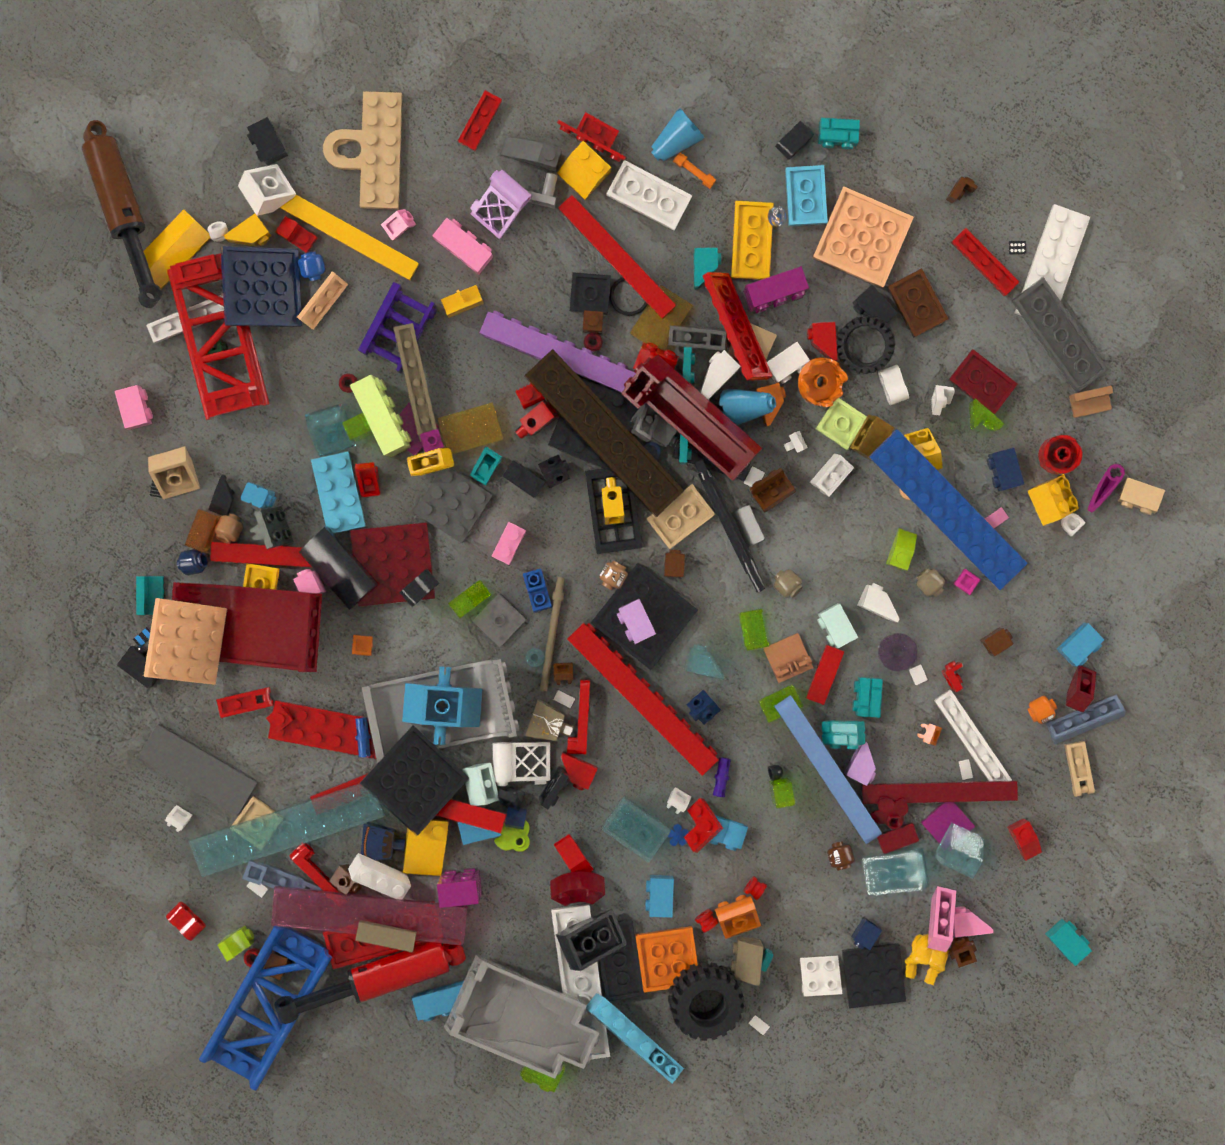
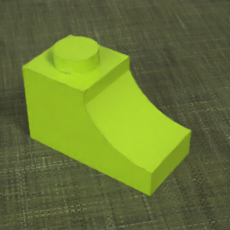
[217,926,255,962]

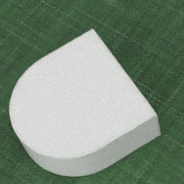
[1061,513,1085,536]

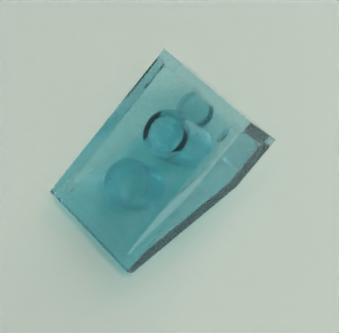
[862,848,930,896]

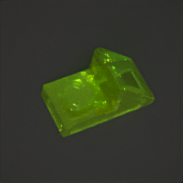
[969,399,1004,431]

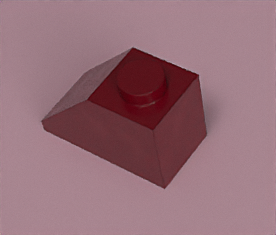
[1066,665,1096,712]

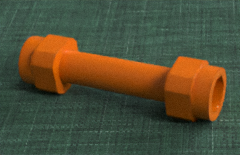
[673,153,716,189]

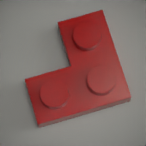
[684,798,723,853]

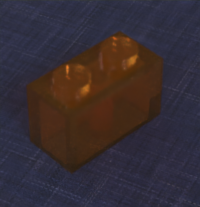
[185,509,221,552]

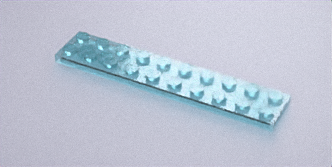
[189,783,385,877]

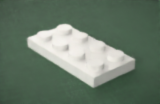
[606,161,692,231]

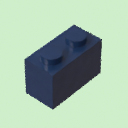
[987,448,1024,491]

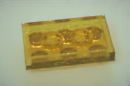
[630,285,693,350]
[437,402,504,455]

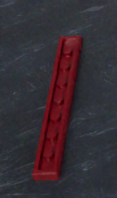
[862,780,1018,804]

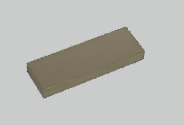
[356,920,417,952]

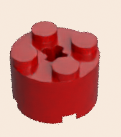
[1038,435,1083,475]

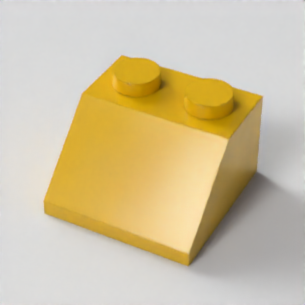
[557,141,611,200]

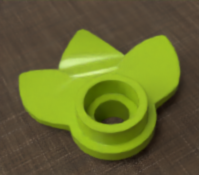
[494,820,530,852]

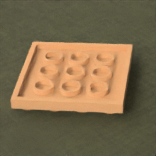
[813,187,914,288]
[144,598,227,685]

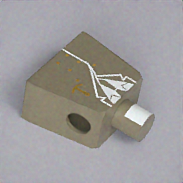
[526,700,573,741]

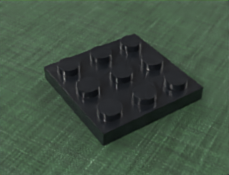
[842,943,906,1009]

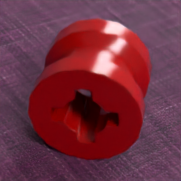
[743,876,767,901]
[695,909,719,933]

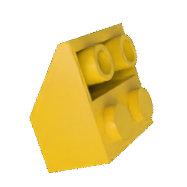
[904,428,943,470]
[1028,474,1079,526]

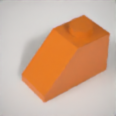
[755,383,786,427]

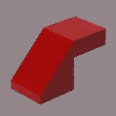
[554,834,594,872]

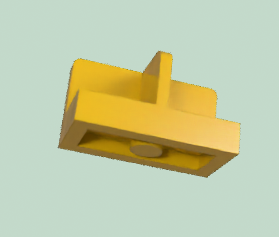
[441,285,484,318]

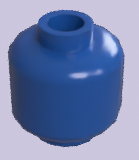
[298,251,326,281]

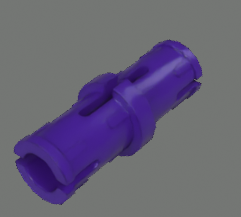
[713,757,731,797]

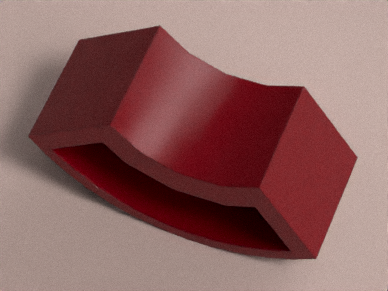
[550,871,605,907]

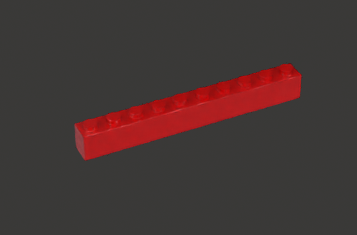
[567,622,719,776]

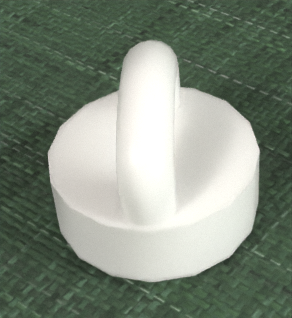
[208,221,228,242]

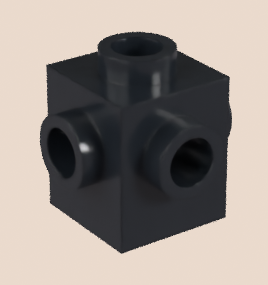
[538,454,570,488]

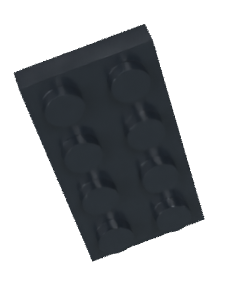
[600,919,644,1001]

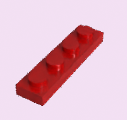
[951,228,1019,297]

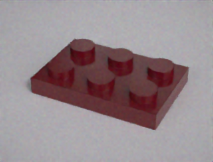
[948,349,1018,415]

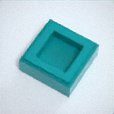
[761,948,774,972]

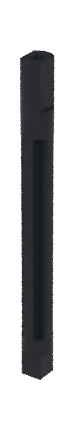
[694,459,766,593]

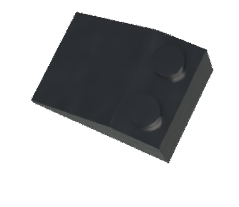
[556,909,627,971]

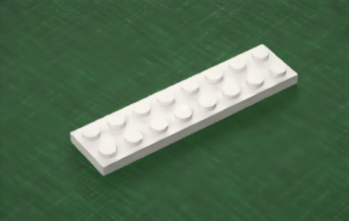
[551,904,610,1059]

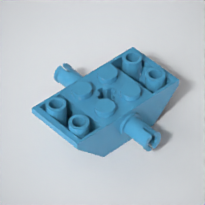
[402,666,482,745]

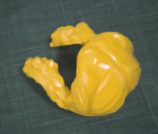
[905,934,949,985]

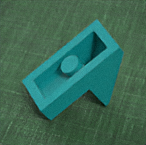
[470,447,502,486]

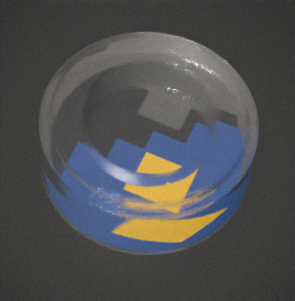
[768,206,786,227]

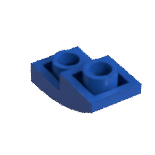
[523,569,552,613]

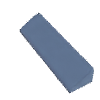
[1046,694,1126,744]

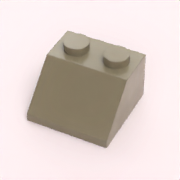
[730,937,763,986]

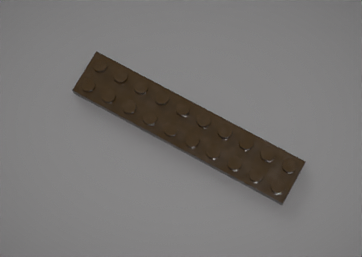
[524,349,684,517]

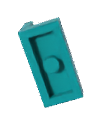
[136,576,164,615]

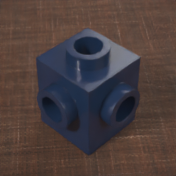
[686,690,721,725]

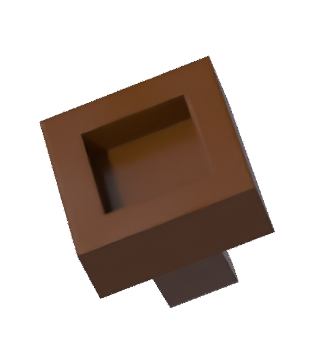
[553,662,573,685]

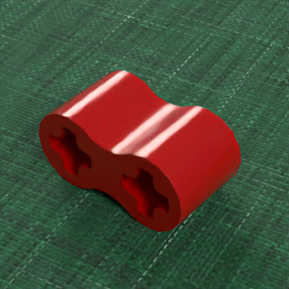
[166,901,206,941]

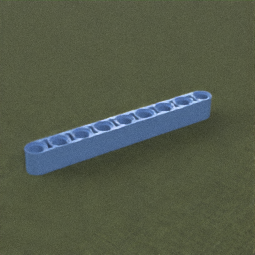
[774,695,882,844]

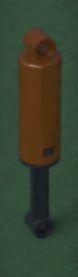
[82,120,162,308]

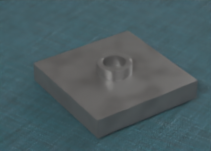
[473,593,526,647]

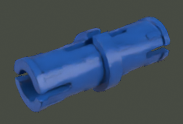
[355,717,371,757]

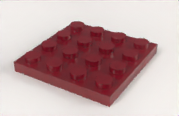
[350,522,435,607]

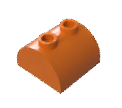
[715,895,761,939]

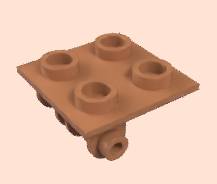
[763,633,814,683]

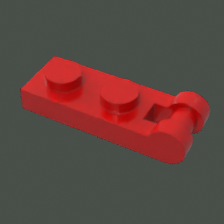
[216,687,274,718]

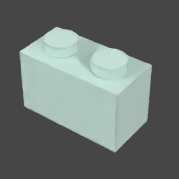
[817,603,858,648]
[462,763,499,806]

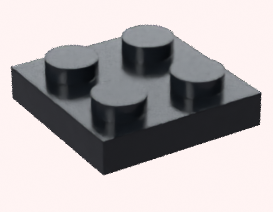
[569,272,611,315]
[539,766,569,809]

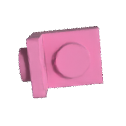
[381,209,416,240]

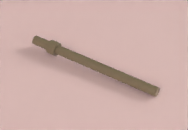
[540,577,565,691]

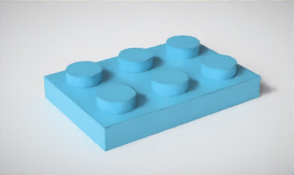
[785,165,828,226]

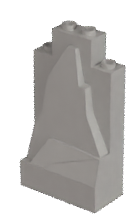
[444,955,600,1079]

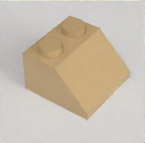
[148,447,200,499]

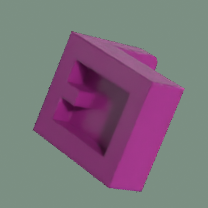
[420,429,444,452]

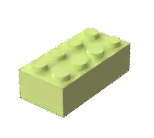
[350,375,412,457]

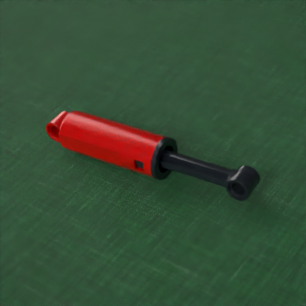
[274,938,466,1024]

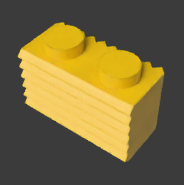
[407,448,454,476]

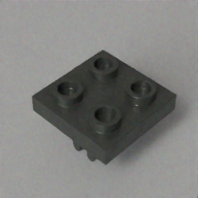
[250,506,294,549]

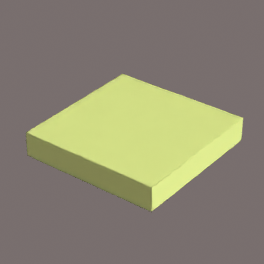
[815,398,867,450]

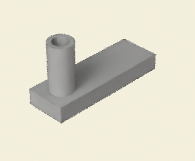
[528,173,558,209]

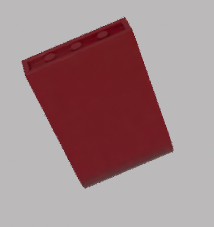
[172,582,322,672]

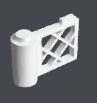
[492,742,550,786]

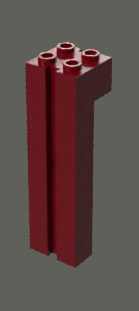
[621,355,762,481]

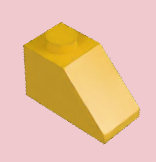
[224,214,272,247]

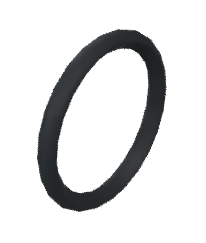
[609,277,648,316]

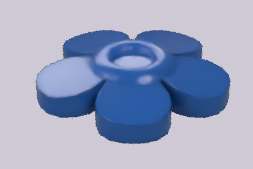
[667,824,689,846]

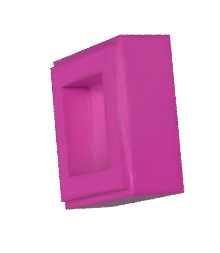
[953,569,981,595]

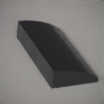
[299,527,378,610]

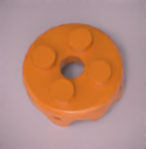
[798,357,848,407]

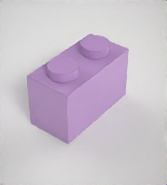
[617,599,656,644]

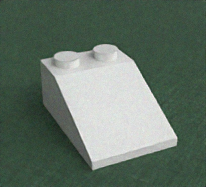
[700,350,741,400]

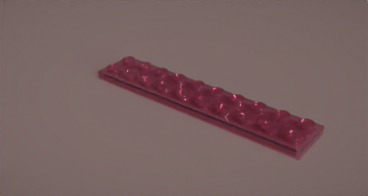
[271,886,468,945]

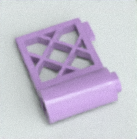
[470,170,532,239]

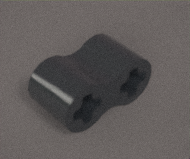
[775,121,814,160]
[399,569,440,607]

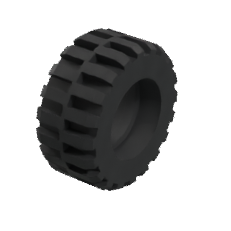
[668,962,745,1041]

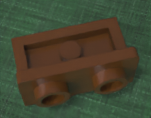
[750,468,796,513]

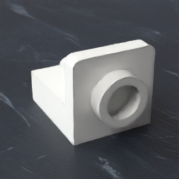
[931,385,955,415]

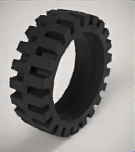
[837,315,896,374]

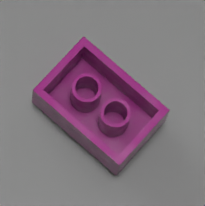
[743,266,809,314]
[437,868,482,908]

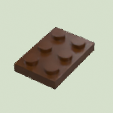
[887,268,948,338]

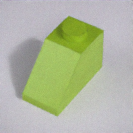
[886,528,917,571]

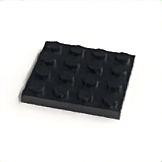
[548,374,639,472]
[591,563,698,670]
[360,725,469,836]

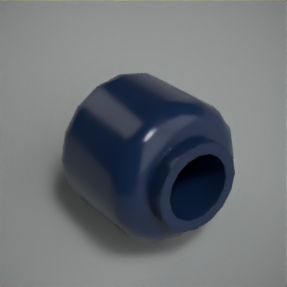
[177,549,208,576]

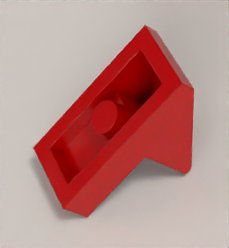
[275,216,318,253]
[355,462,380,497]

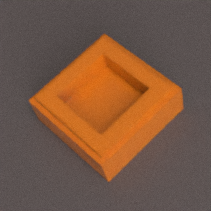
[352,635,373,656]

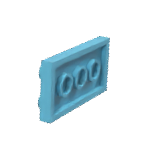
[311,451,366,534]

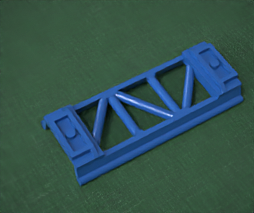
[199,925,332,1091]

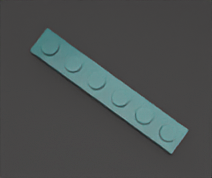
[679,347,695,465]

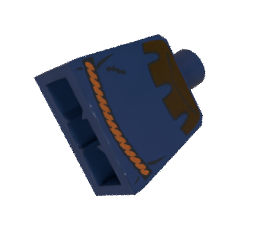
[361,821,406,860]

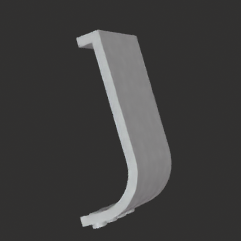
[362,658,519,763]

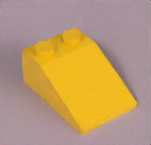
[403,817,448,876]

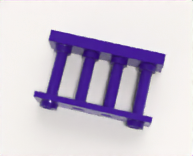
[358,282,437,373]

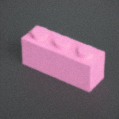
[432,218,493,275]
[927,886,956,952]

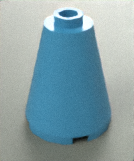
[651,108,705,161]
[720,389,776,426]

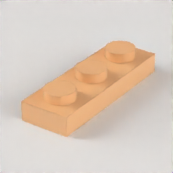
[297,272,348,330]

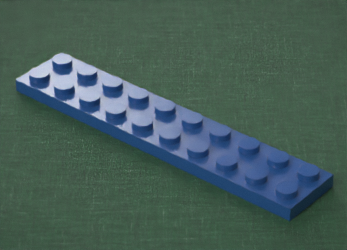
[869,429,1028,590]

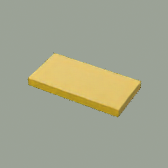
[731,201,774,280]

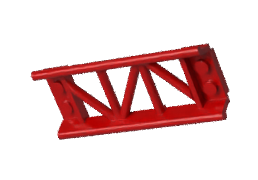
[167,253,270,420]

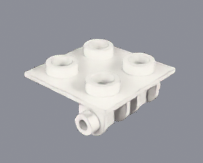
[800,956,842,997]

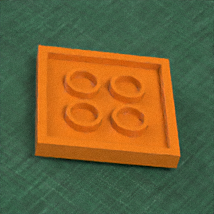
[635,926,698,993]

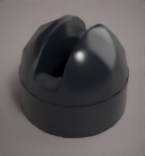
[768,765,783,781]

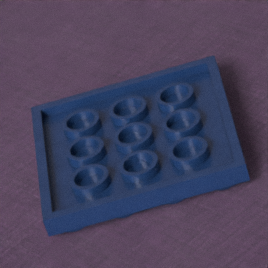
[221,246,302,327]

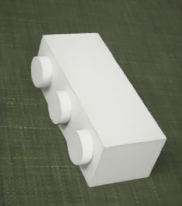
[348,853,411,901]

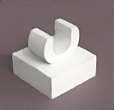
[784,431,808,453]
[667,787,691,814]
[165,805,192,832]

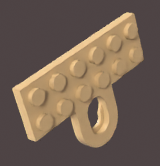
[323,91,402,210]

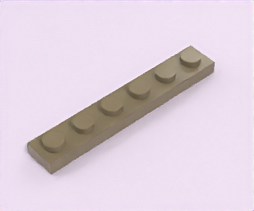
[393,323,437,442]

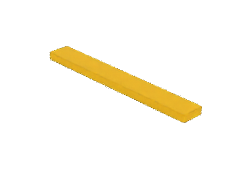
[280,195,419,281]

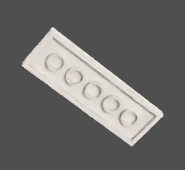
[1015,204,1090,316]

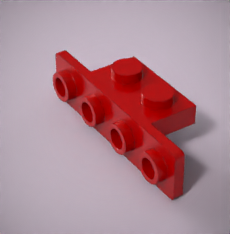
[557,112,627,162]

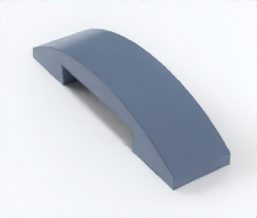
[242,860,321,906]

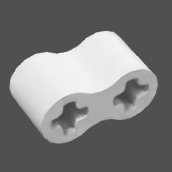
[878,365,909,405]

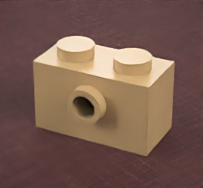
[1118,478,1165,515]

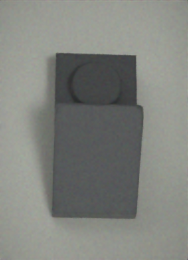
[631,403,660,442]

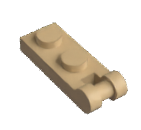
[1064,741,1095,797]

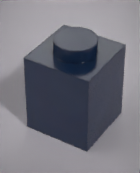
[851,917,882,950]

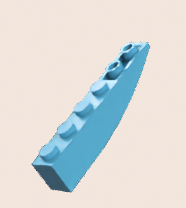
[586,993,684,1084]

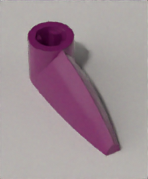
[1087,463,1125,513]

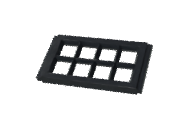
[585,468,642,554]

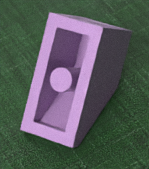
[844,742,876,786]

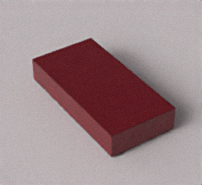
[877,822,919,854]

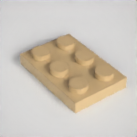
[647,484,715,549]

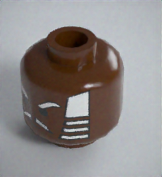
[827,841,855,871]

